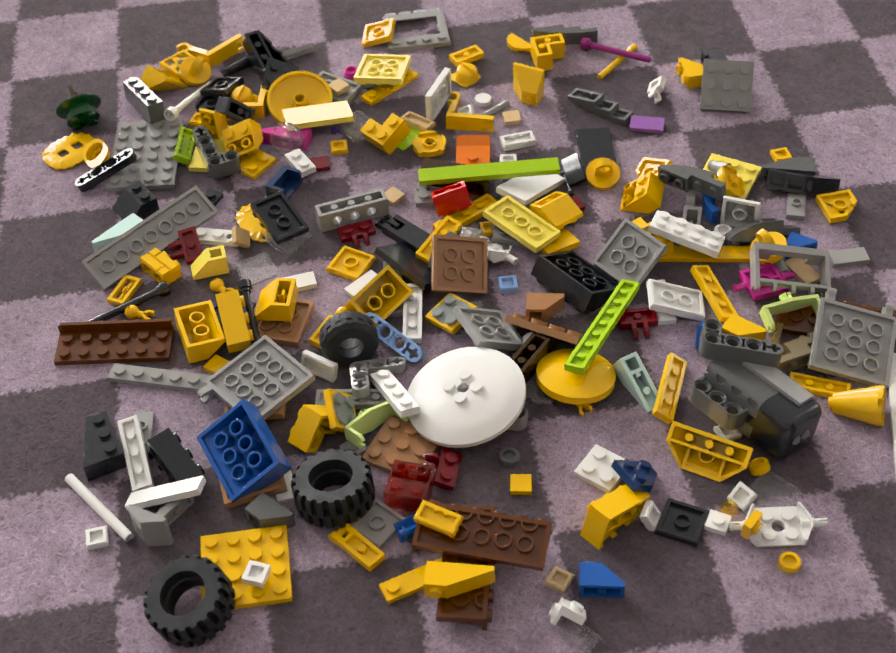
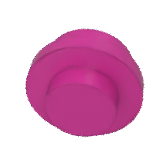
[343,66,357,80]

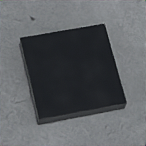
[200,77,244,96]
[655,498,710,547]

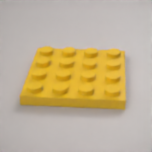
[201,525,293,610]

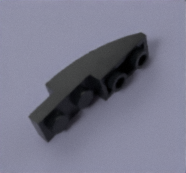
[766,169,841,195]

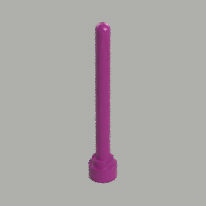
[580,37,652,63]

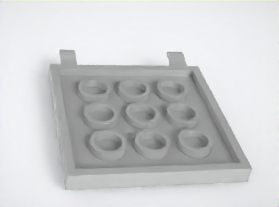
[808,287,896,389]
[197,335,316,420]

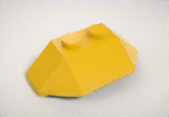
[666,421,754,482]

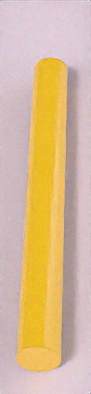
[597,43,638,80]

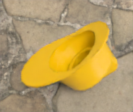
[451,63,481,87]
[231,85,258,103]
[83,139,110,168]

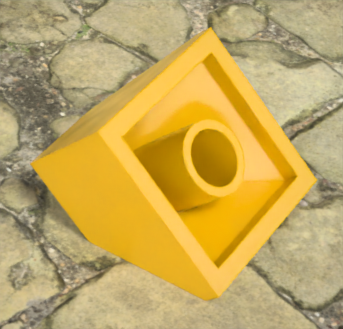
[513,62,545,106]
[140,65,189,92]

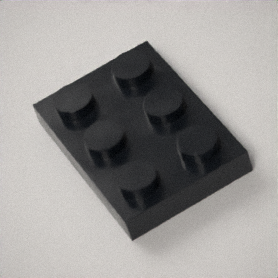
[250,190,309,245]

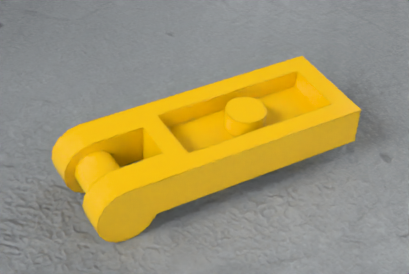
[328,523,386,572]

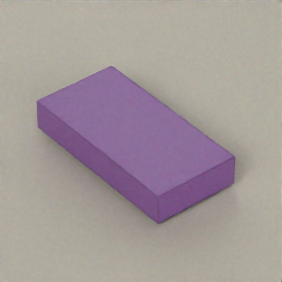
[629,115,665,134]

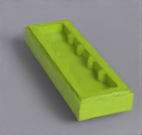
[172,126,195,166]

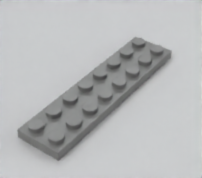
[81,186,219,291]

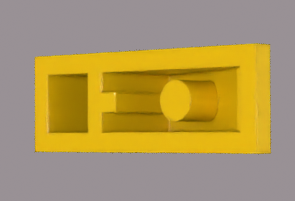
[423,561,495,599]

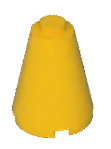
[828,385,886,426]

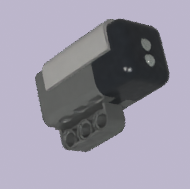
[689,360,822,459]

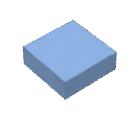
[498,275,518,293]

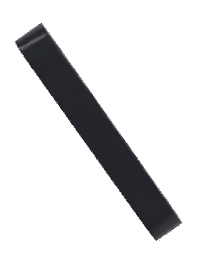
[75,148,137,192]

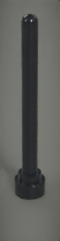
[236,279,260,343]
[86,280,171,322]

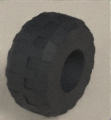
[319,311,379,367]

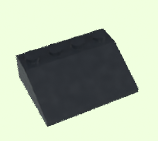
[531,250,619,313]

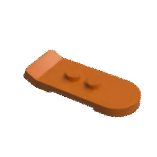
[456,135,490,197]

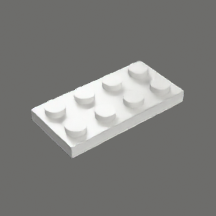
[647,210,725,259]

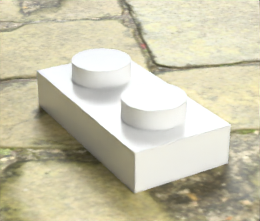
[284,149,316,178]

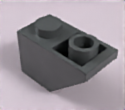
[245,492,296,528]

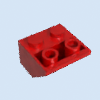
[430,181,472,217]

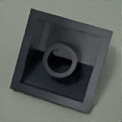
[113,180,159,220]

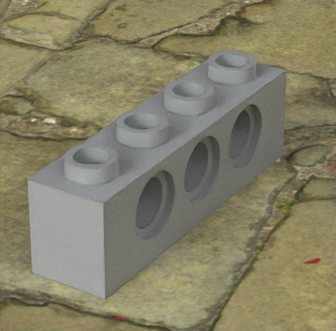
[315,188,389,232]

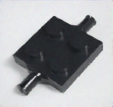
[252,57,299,90]

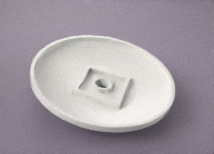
[408,347,526,448]

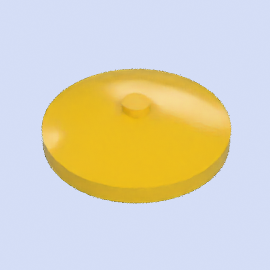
[267,71,333,126]
[536,348,616,405]

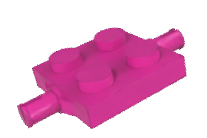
[733,263,795,302]

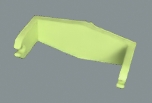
[759,292,820,333]
[344,401,410,448]

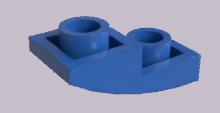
[701,193,719,224]

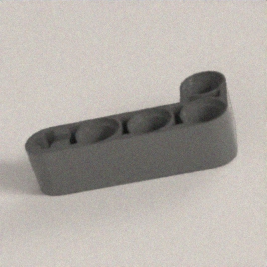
[193,126,241,178]
[699,319,784,368]

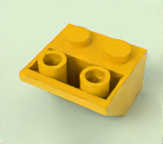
[221,118,263,157]
[620,171,665,214]
[529,191,583,230]
[255,278,298,322]

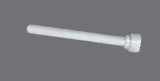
[164,81,211,122]

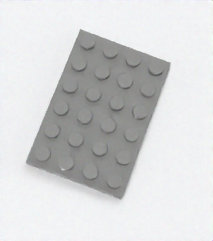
[105,119,184,192]

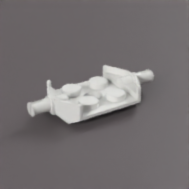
[459,226,519,265]
[730,502,828,547]

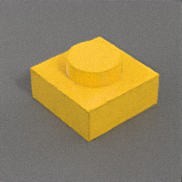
[741,509,763,540]

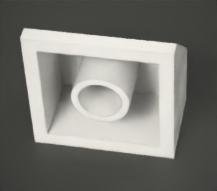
[720,195,762,227]

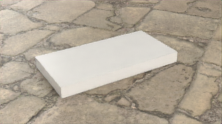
[496,174,565,206]

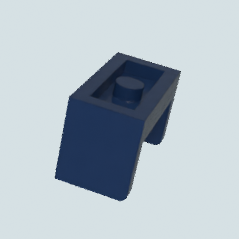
[265,165,302,199]

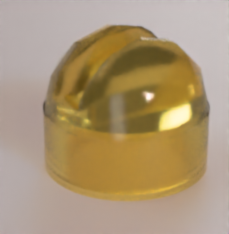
[719,497,738,516]

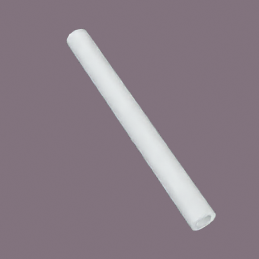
[65,474,134,542]

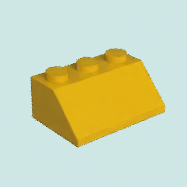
[344,265,414,327]
[174,300,226,364]

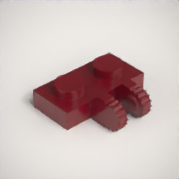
[337,219,376,249]
[167,226,203,265]
[618,308,658,340]
[420,448,462,491]

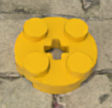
[413,131,446,157]

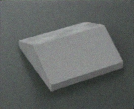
[127,504,174,546]

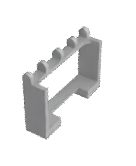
[749,242,831,298]

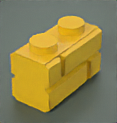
[140,248,182,285]

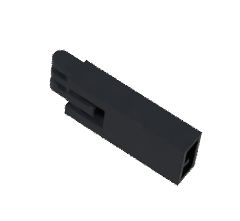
[374,214,430,252]

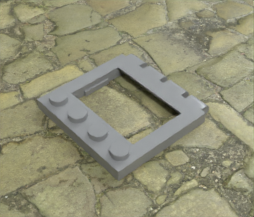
[382,8,451,53]

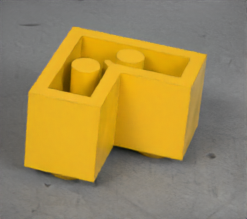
[530,33,565,71]
[360,113,411,155]
[288,404,337,453]

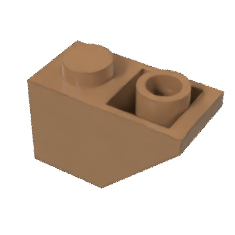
[526,293,564,322]

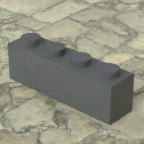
[123,77,166,124]

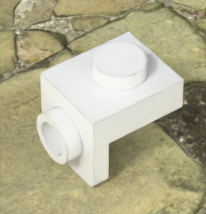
[549,597,586,626]

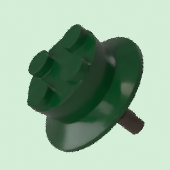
[56,85,101,131]

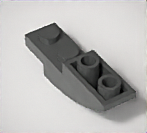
[658,165,726,201]
[724,218,800,245]

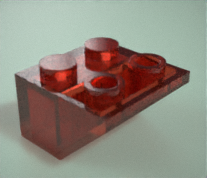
[383,459,435,512]

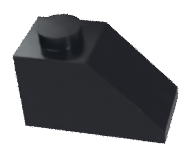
[214,97,256,122]

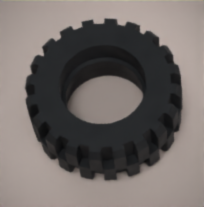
[291,449,375,529]
[143,555,236,647]

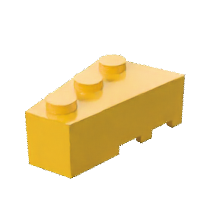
[215,289,254,353]
[580,484,650,550]

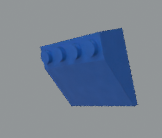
[196,399,292,502]

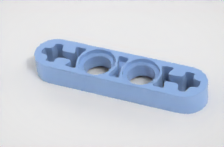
[366,312,425,363]

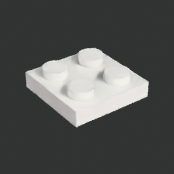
[574,444,624,493]

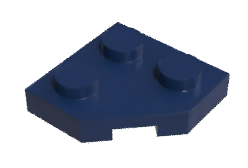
[611,459,657,493]

